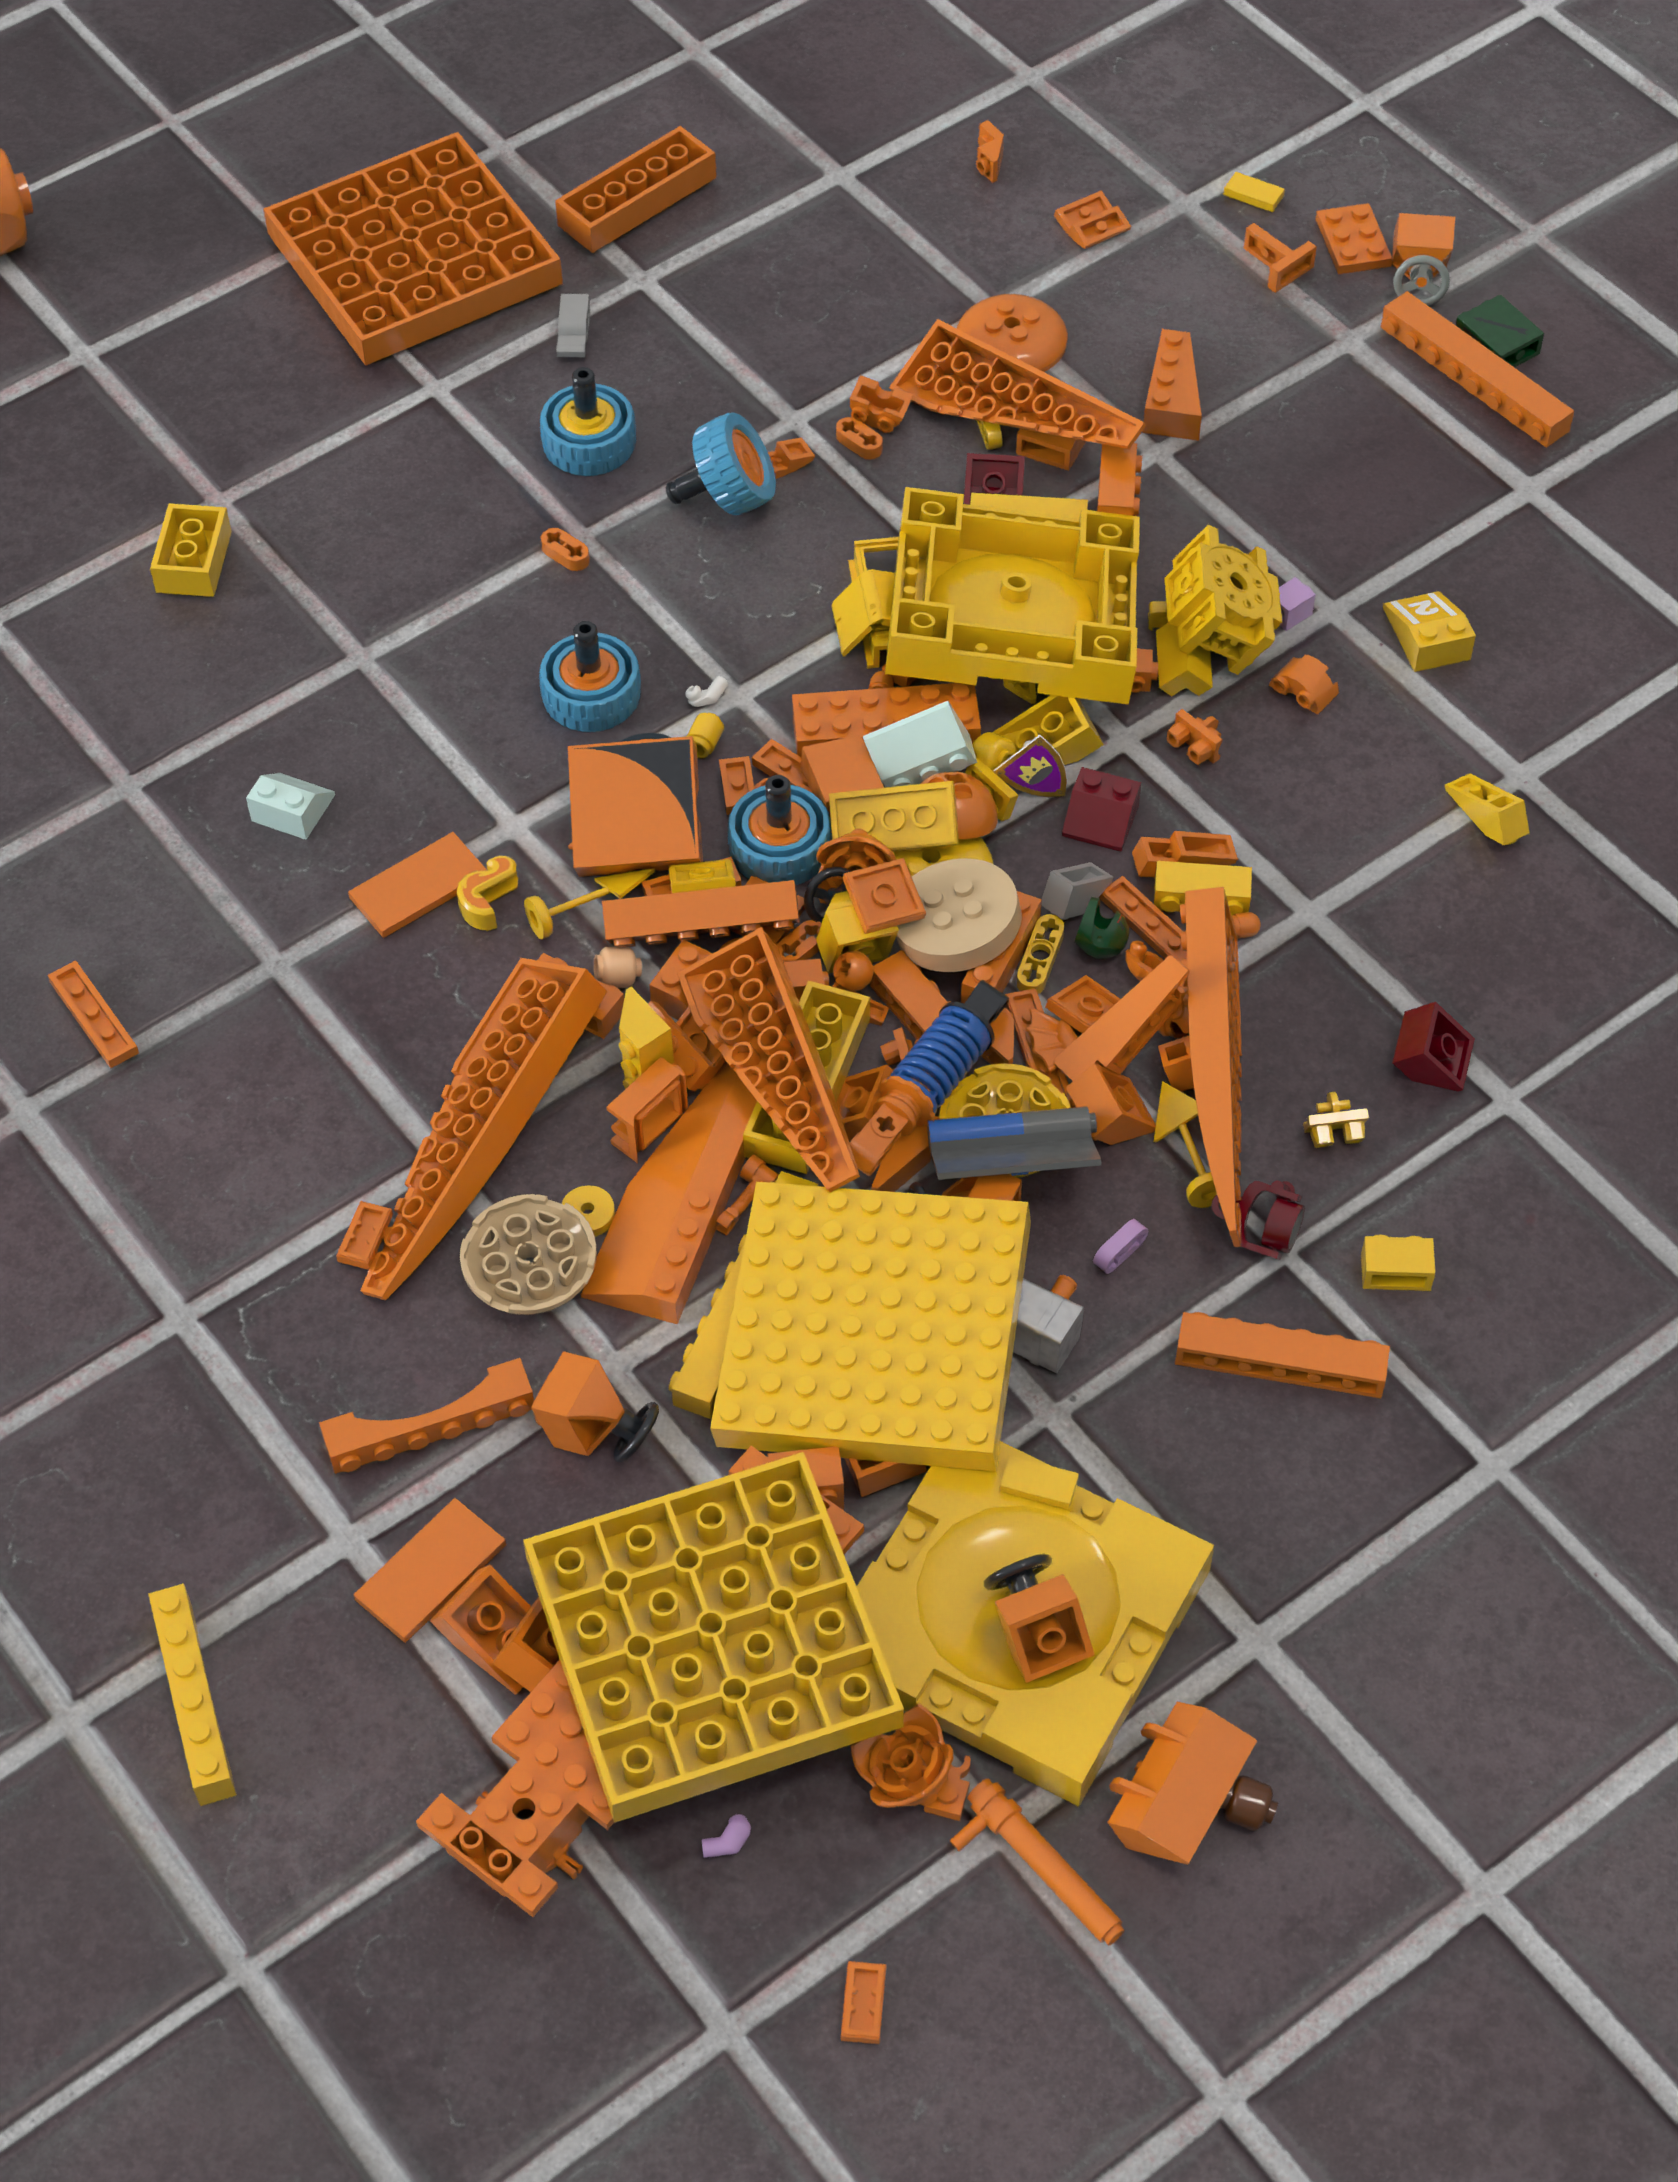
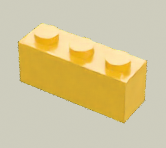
[1154,861,1252,916]

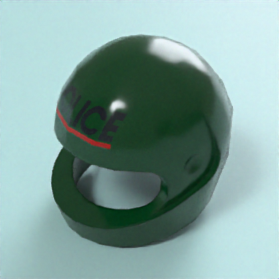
[1074,897,1130,959]

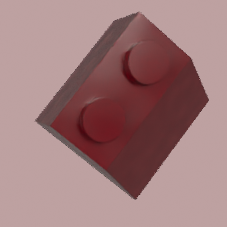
[1062,767,1141,852]
[1392,1002,1475,1091]

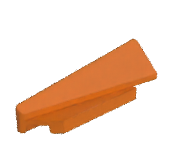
[1054,956,1190,1081]

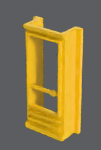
[848,537,899,669]

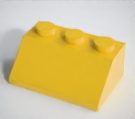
[619,986,674,1089]

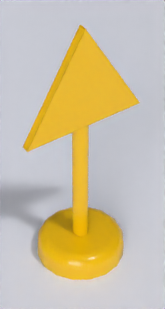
[524,868,655,940]
[1153,1081,1217,1208]

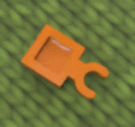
[924,1755,971,1821]

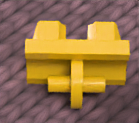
[1303,1092,1369,1148]

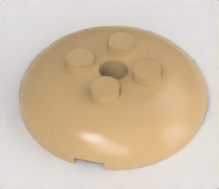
[460,1194,597,1315]

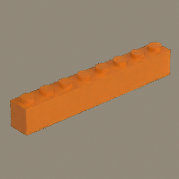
[1381,291,1574,448]

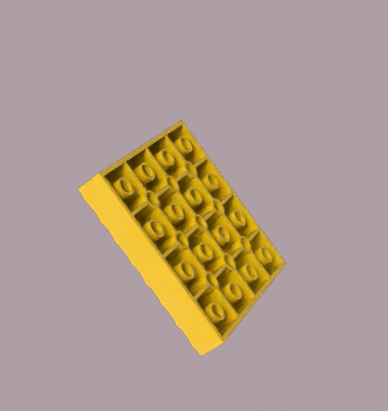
[710,1182,1031,1472]
[523,1452,904,1823]

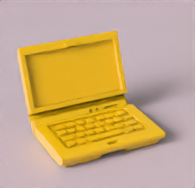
[832,569,895,657]

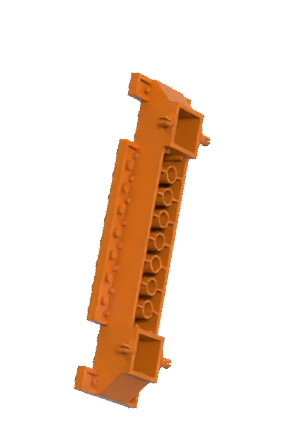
[416,1446,864,1917]

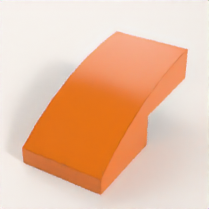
[768,437,815,479]

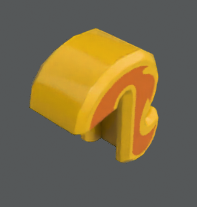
[457,855,518,931]

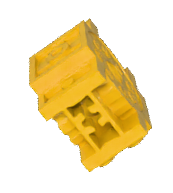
[1164,525,1282,675]

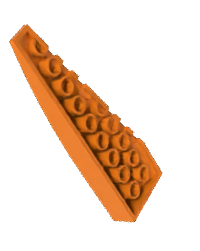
[889,319,1146,449]
[677,927,860,1192]

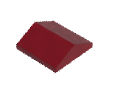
[963,453,1025,505]

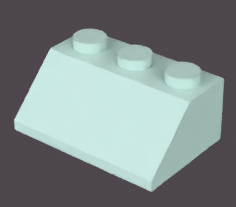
[863,701,977,788]

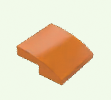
[1054,190,1132,249]

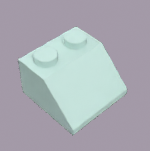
[246,773,335,840]

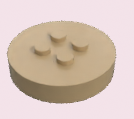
[896,858,1022,972]

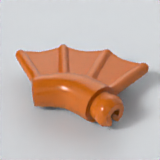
[1026,1008,1078,1073]

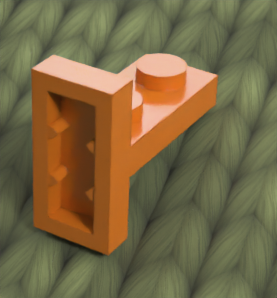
[1244,223,1317,293]

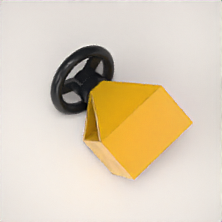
[804,867,899,974]

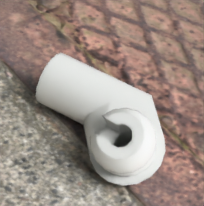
[686,676,728,707]

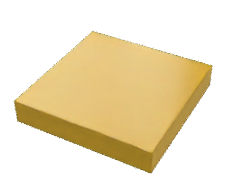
[668,859,736,893]

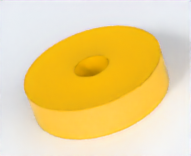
[562,1185,615,1237]

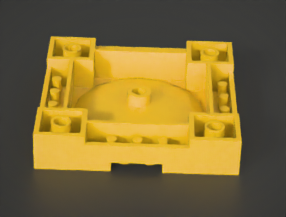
[885,487,1140,705]
[857,1441,1214,1807]

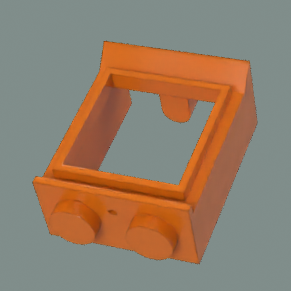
[606,1057,688,1164]

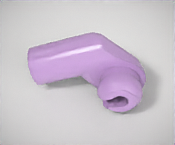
[702,1814,751,1858]

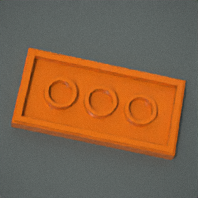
[348,832,487,938]
[353,1498,507,1643]

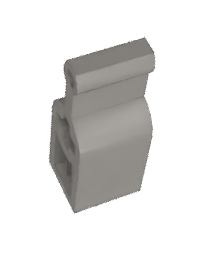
[556,294,591,357]

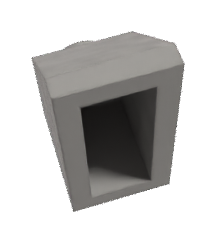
[1041,862,1113,920]

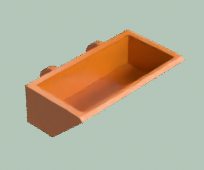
[1107,1701,1258,1865]

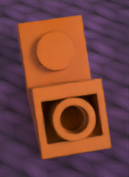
[976,120,1004,183]

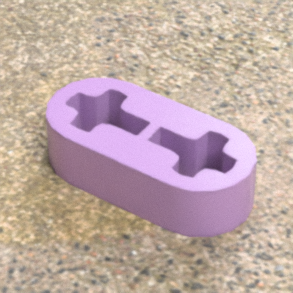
[1093,1219,1149,1274]

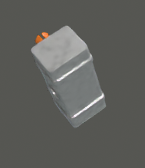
[1013,1275,1084,1373]

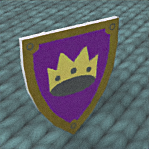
[994,735,1067,797]

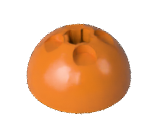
[920,771,998,839]

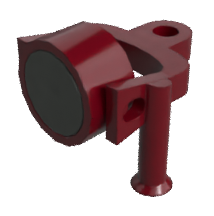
[1212,1181,1305,1260]

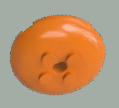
[957,294,1068,372]

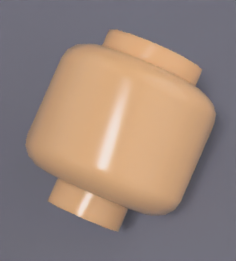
[593,947,642,988]

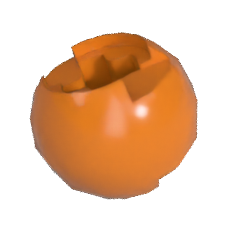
[833,951,874,991]

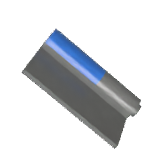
[927,1106,1102,1180]

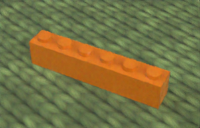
[1175,1312,1390,1399]

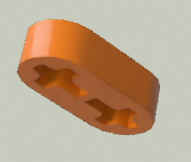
[836,417,883,460]
[541,528,590,571]
[776,920,822,961]

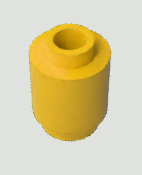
[686,713,724,759]

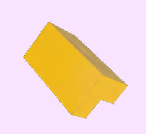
[1156,623,1213,696]

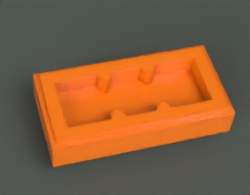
[336,1201,393,1270]
[841,1961,886,2044]

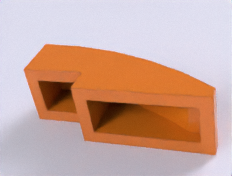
[1132,831,1238,877]

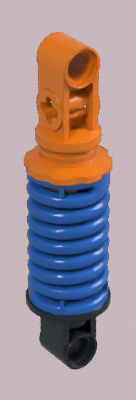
[850,980,1009,1177]

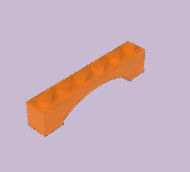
[319,1358,534,1474]

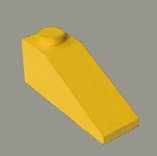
[1445,773,1530,845]

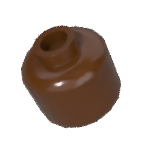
[1220,1775,1278,1831]

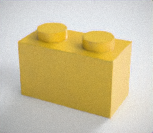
[1361,1235,1435,1291]

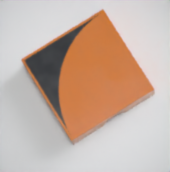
[568,736,703,877]

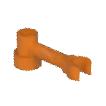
[715,1154,779,1236]

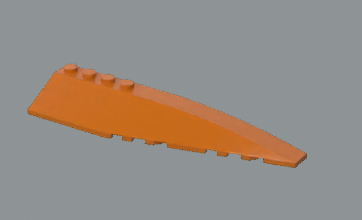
[1180,887,1242,1247]

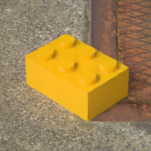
[150,503,232,597]

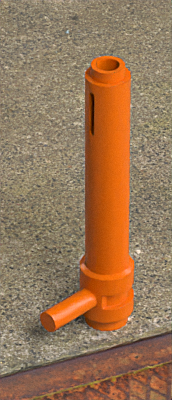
[949,1778,1125,1946]

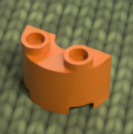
[850,375,913,433]
[1269,655,1339,715]

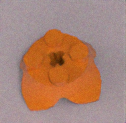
[816,829,897,904]
[851,1703,953,1808]

